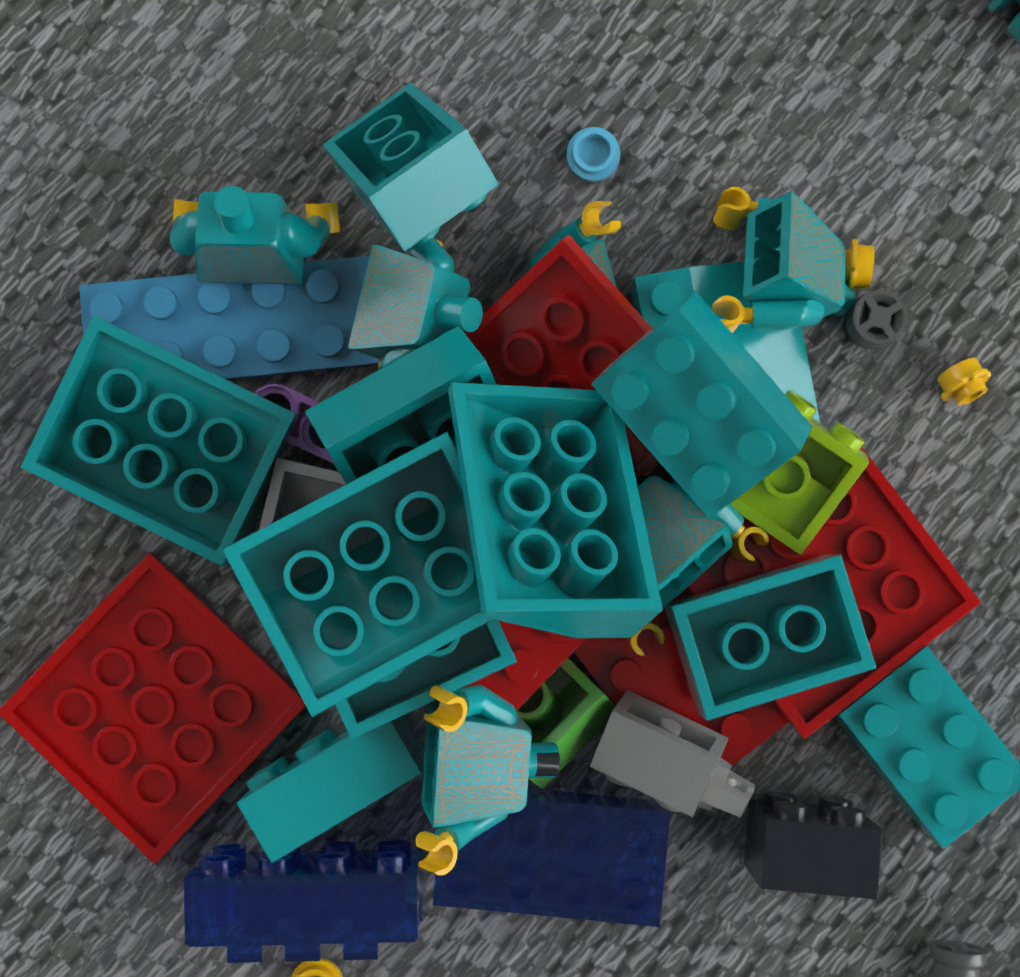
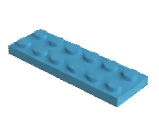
[79,252,402,381]

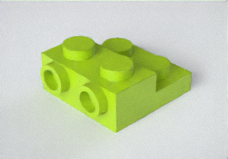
[730,390,869,555]

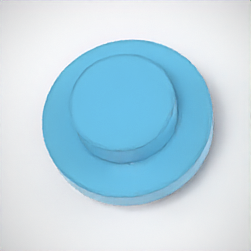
[566,127,620,182]

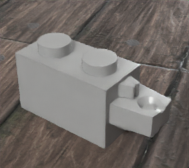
[590,690,755,818]

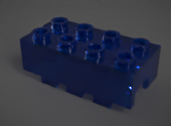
[433,788,671,927]
[184,840,425,963]

